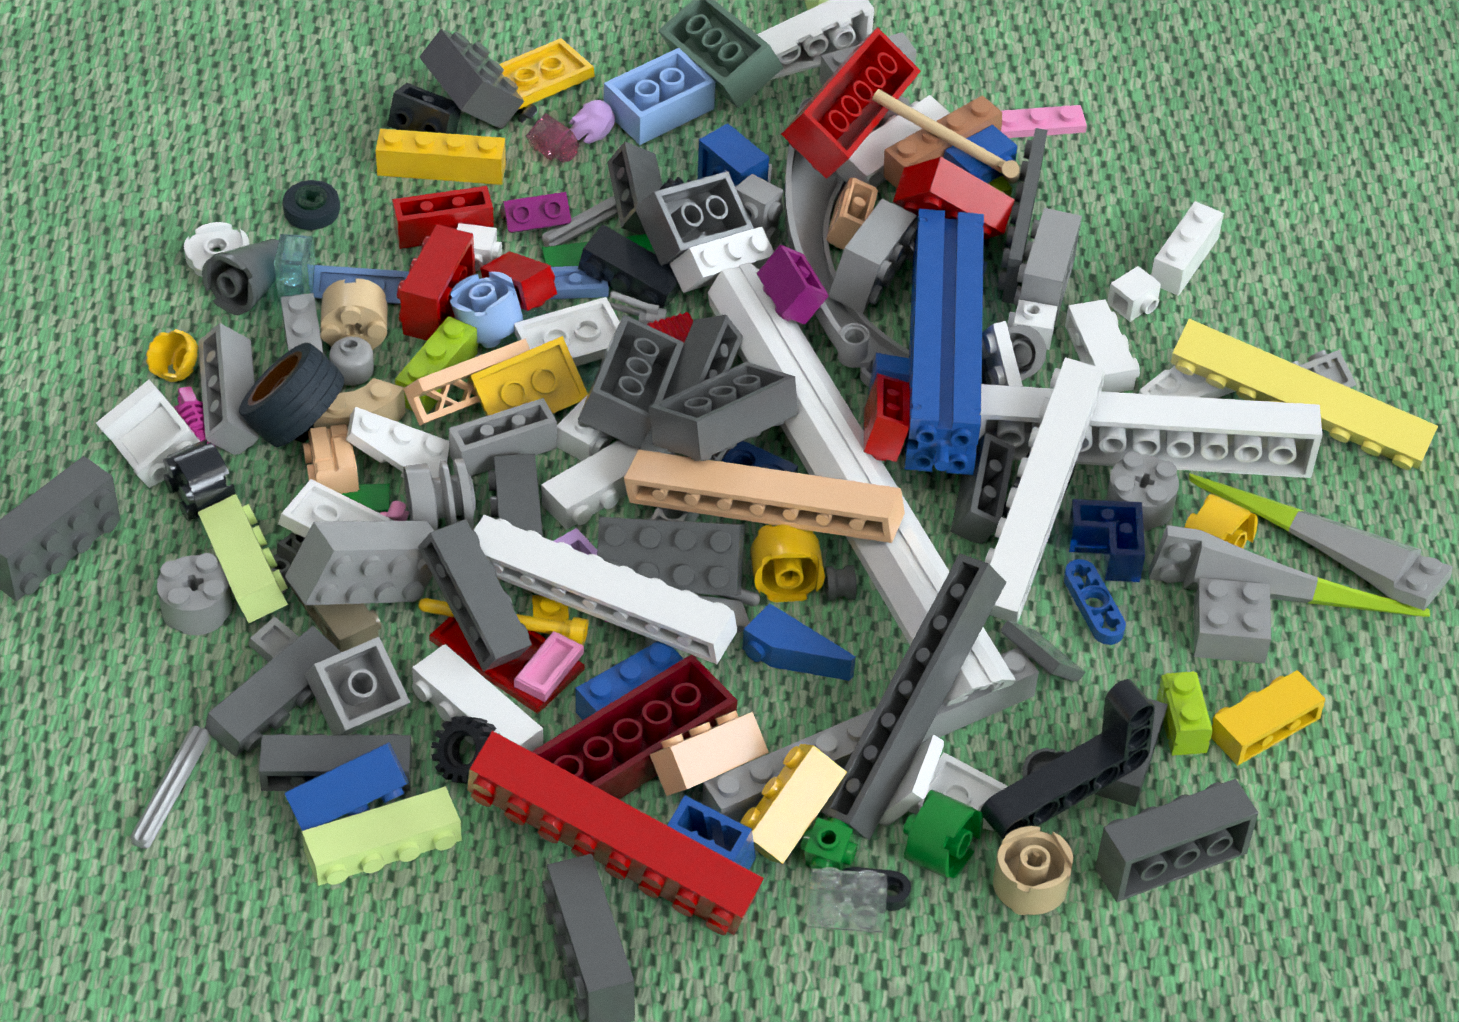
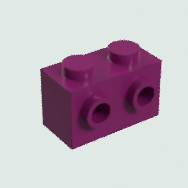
[756,244,829,325]

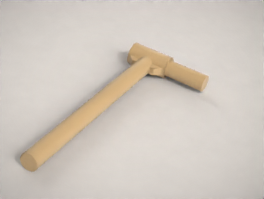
[872,89,1020,184]

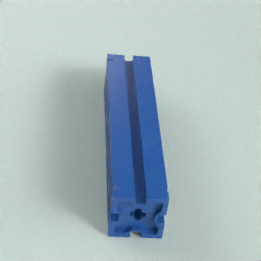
[905,209,984,475]

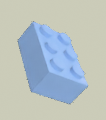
[604,48,715,145]

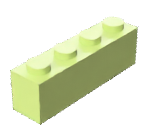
[198,494,288,623]
[302,786,462,886]

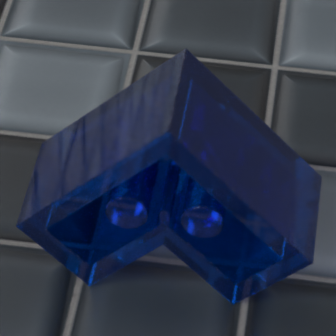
[1068,499,1145,582]

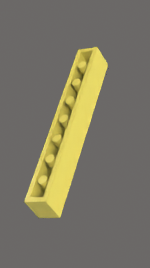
[1171,319,1438,470]

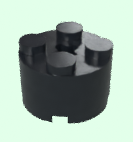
[163,439,236,521]

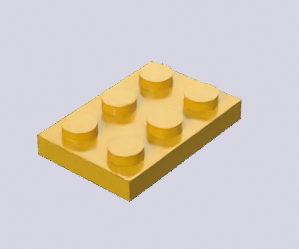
[499,38,595,109]
[469,336,588,416]

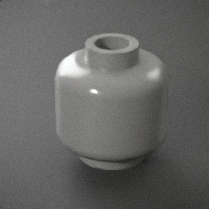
[329,336,374,386]

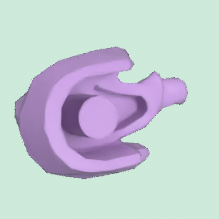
[553,100,615,149]

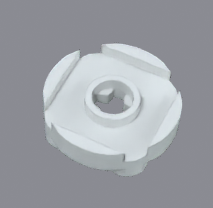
[184,222,249,277]

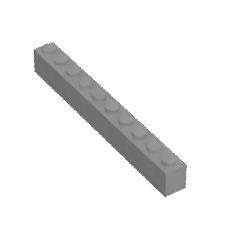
[702,647,1039,823]

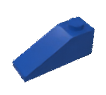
[742,603,856,681]

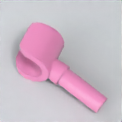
[380,501,409,521]

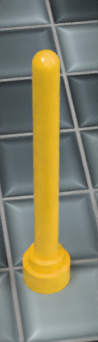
[418,598,589,646]

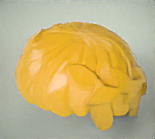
[146,329,199,382]

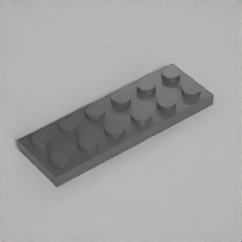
[997,128,1048,304]

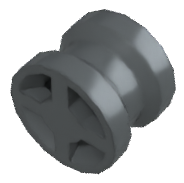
[824,565,857,601]

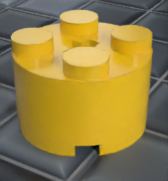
[1184,494,1258,548]
[750,524,825,602]

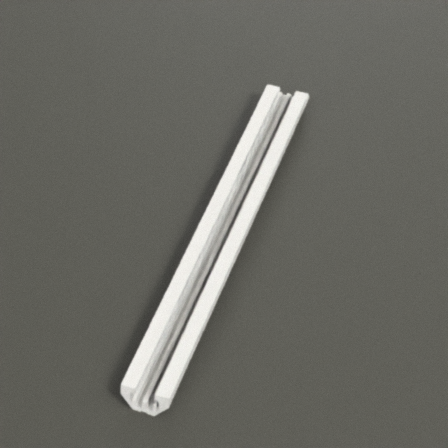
[708,262,1016,707]

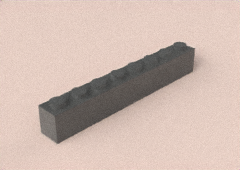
[821,553,1007,840]

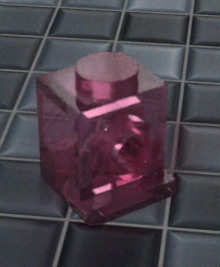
[526,113,580,163]

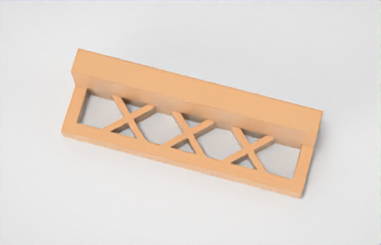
[403,339,530,426]

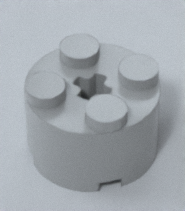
[1106,452,1179,531]
[157,553,233,635]

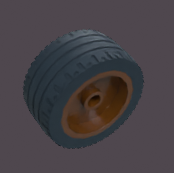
[239,342,345,447]

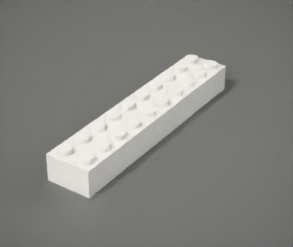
[979,384,1322,478]

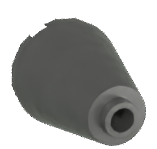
[202,239,290,315]

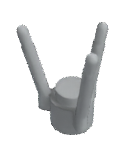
[609,291,667,325]

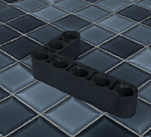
[980,679,1155,840]

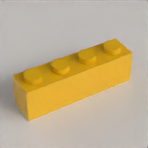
[375,129,506,185]

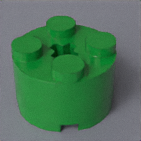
[903,790,983,879]

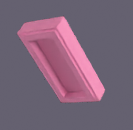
[514,631,584,702]

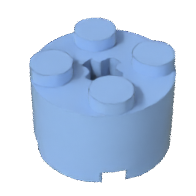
[450,272,523,348]

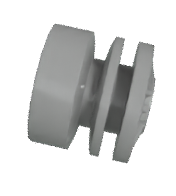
[403,458,476,531]

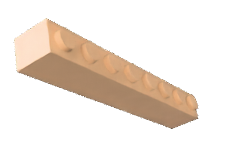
[624,450,905,543]

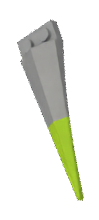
[1189,473,1453,610]
[1149,525,1430,617]

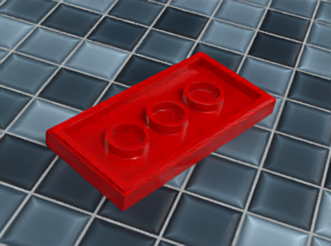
[429,617,585,714]

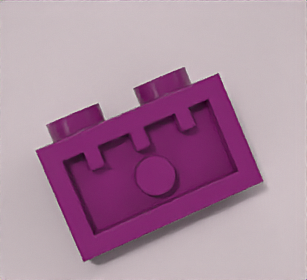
[500,192,571,233]

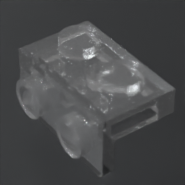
[807,867,887,933]

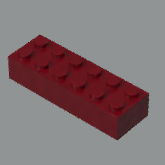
[532,654,738,799]

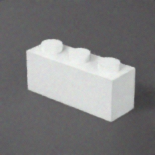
[1151,201,1224,296]
[670,227,774,293]
[1065,299,1140,392]

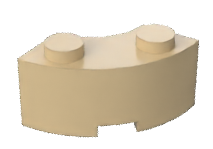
[314,378,406,429]

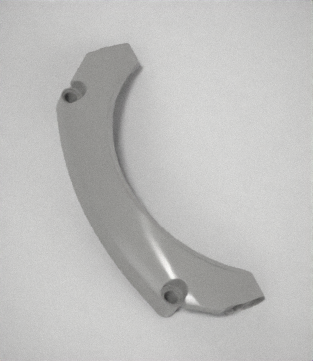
[784,96,910,387]

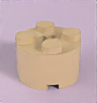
[320,278,388,350]
[993,826,1073,915]

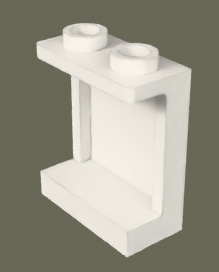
[96,380,200,488]

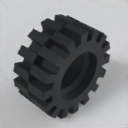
[431,716,500,784]

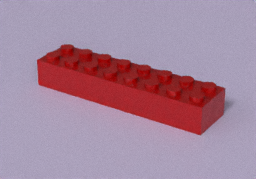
[467,731,764,935]

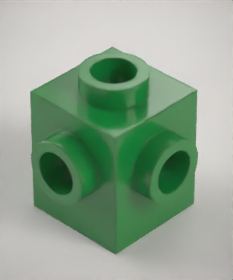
[801,817,858,875]

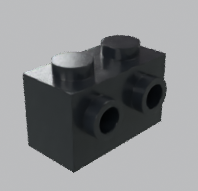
[387,83,461,134]

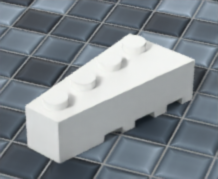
[757,0,874,80]

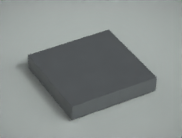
[1001,620,1086,682]

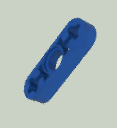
[1064,559,1126,645]

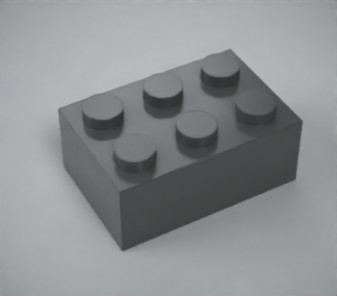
[419,29,524,129]
[635,171,754,266]

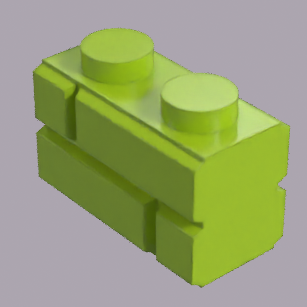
[1157,671,1213,756]

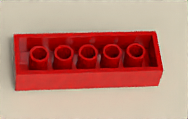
[781,27,921,179]

